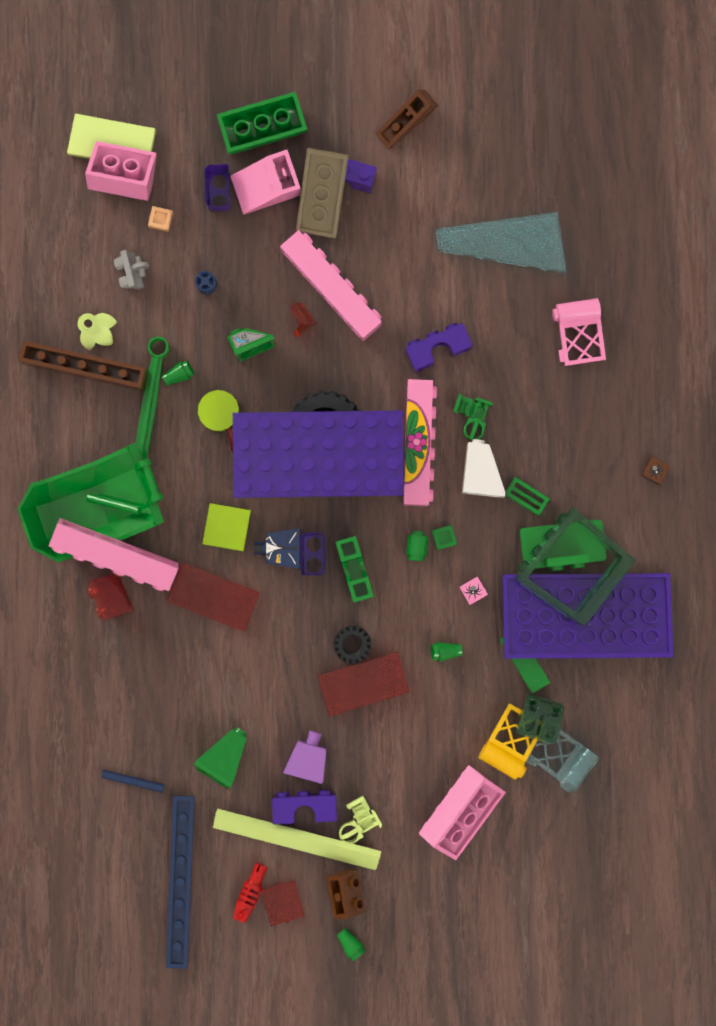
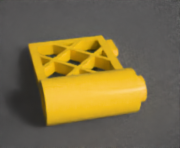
[478,703,548,780]

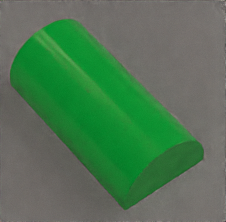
[217,91,308,155]

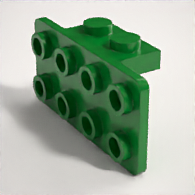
[519,520,607,571]

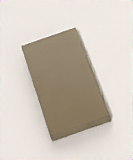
[296,148,349,239]

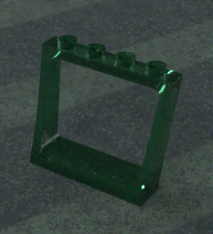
[514,508,636,626]

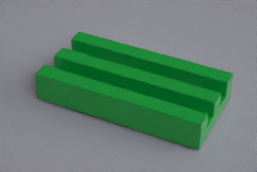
[505,477,550,517]

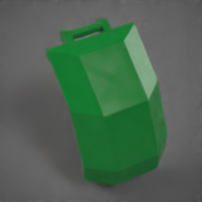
[17,443,164,563]

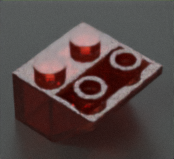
[87,573,134,621]

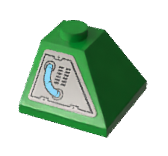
[227,328,276,362]

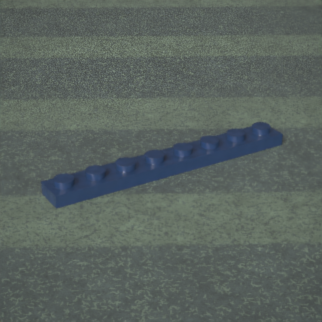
[166,795,195,969]

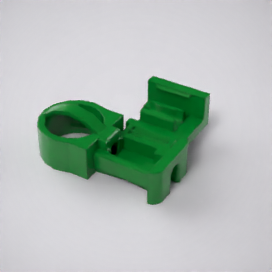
[453,394,492,441]

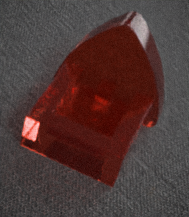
[289,303,316,338]

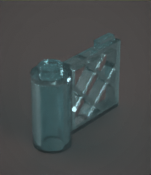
[523,720,599,793]

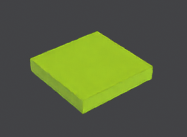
[202,503,251,552]

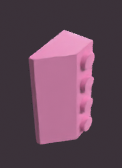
[418,765,506,860]

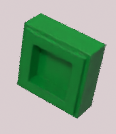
[431,525,457,551]

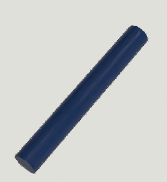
[101,770,165,793]

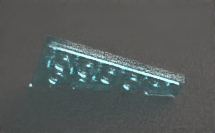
[435,212,567,274]

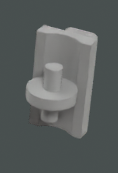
[113,250,150,290]

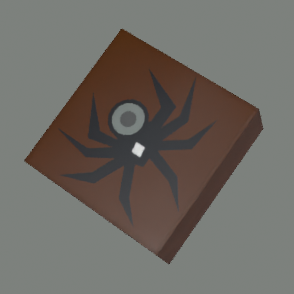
[641,456,670,485]

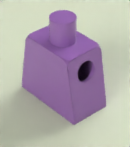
[284,730,327,784]

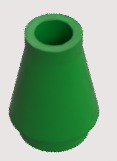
[162,360,195,386]
[431,642,463,663]
[336,928,366,961]

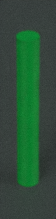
[86,494,142,515]

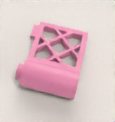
[552,298,606,366]

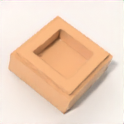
[148,206,173,232]

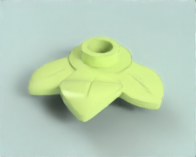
[77,313,117,350]

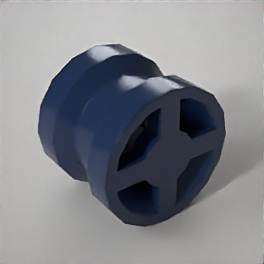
[195,271,217,295]

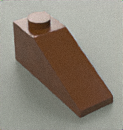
[375,90,439,149]

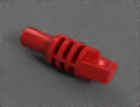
[233,862,268,923]

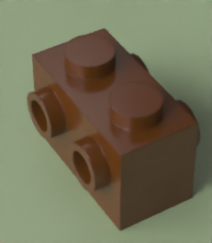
[326,869,366,919]

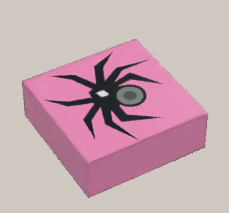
[459,577,488,605]

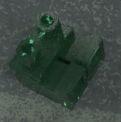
[514,693,564,745]

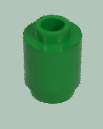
[406,531,428,561]

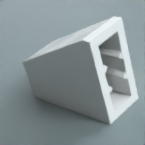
[462,439,505,498]

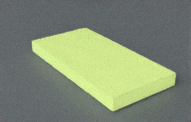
[67,114,156,159]

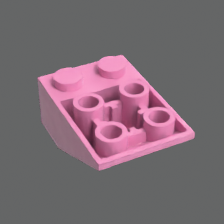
[230,150,301,215]

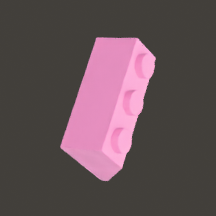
[85,141,157,201]

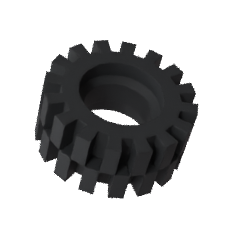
[334,626,371,664]

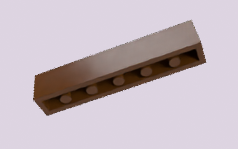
[18,341,148,391]

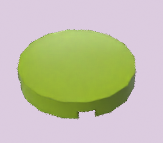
[198,390,240,432]

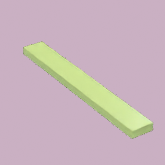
[213,809,381,870]

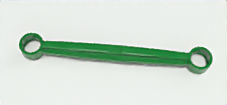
[136,337,170,460]

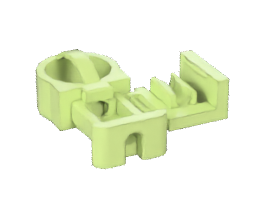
[339,796,382,844]

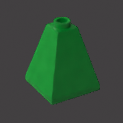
[194,727,247,790]

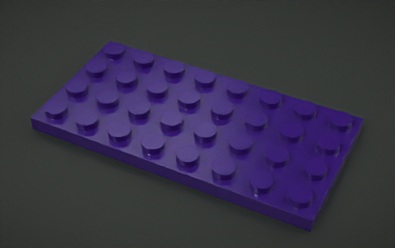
[233,411,404,498]
[502,573,674,659]

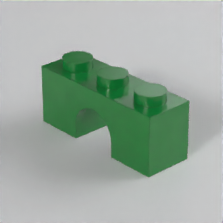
[336,536,374,603]

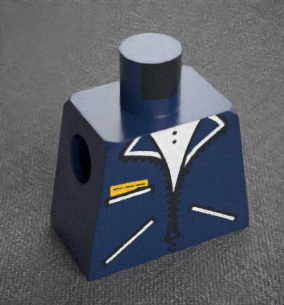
[254,528,301,569]

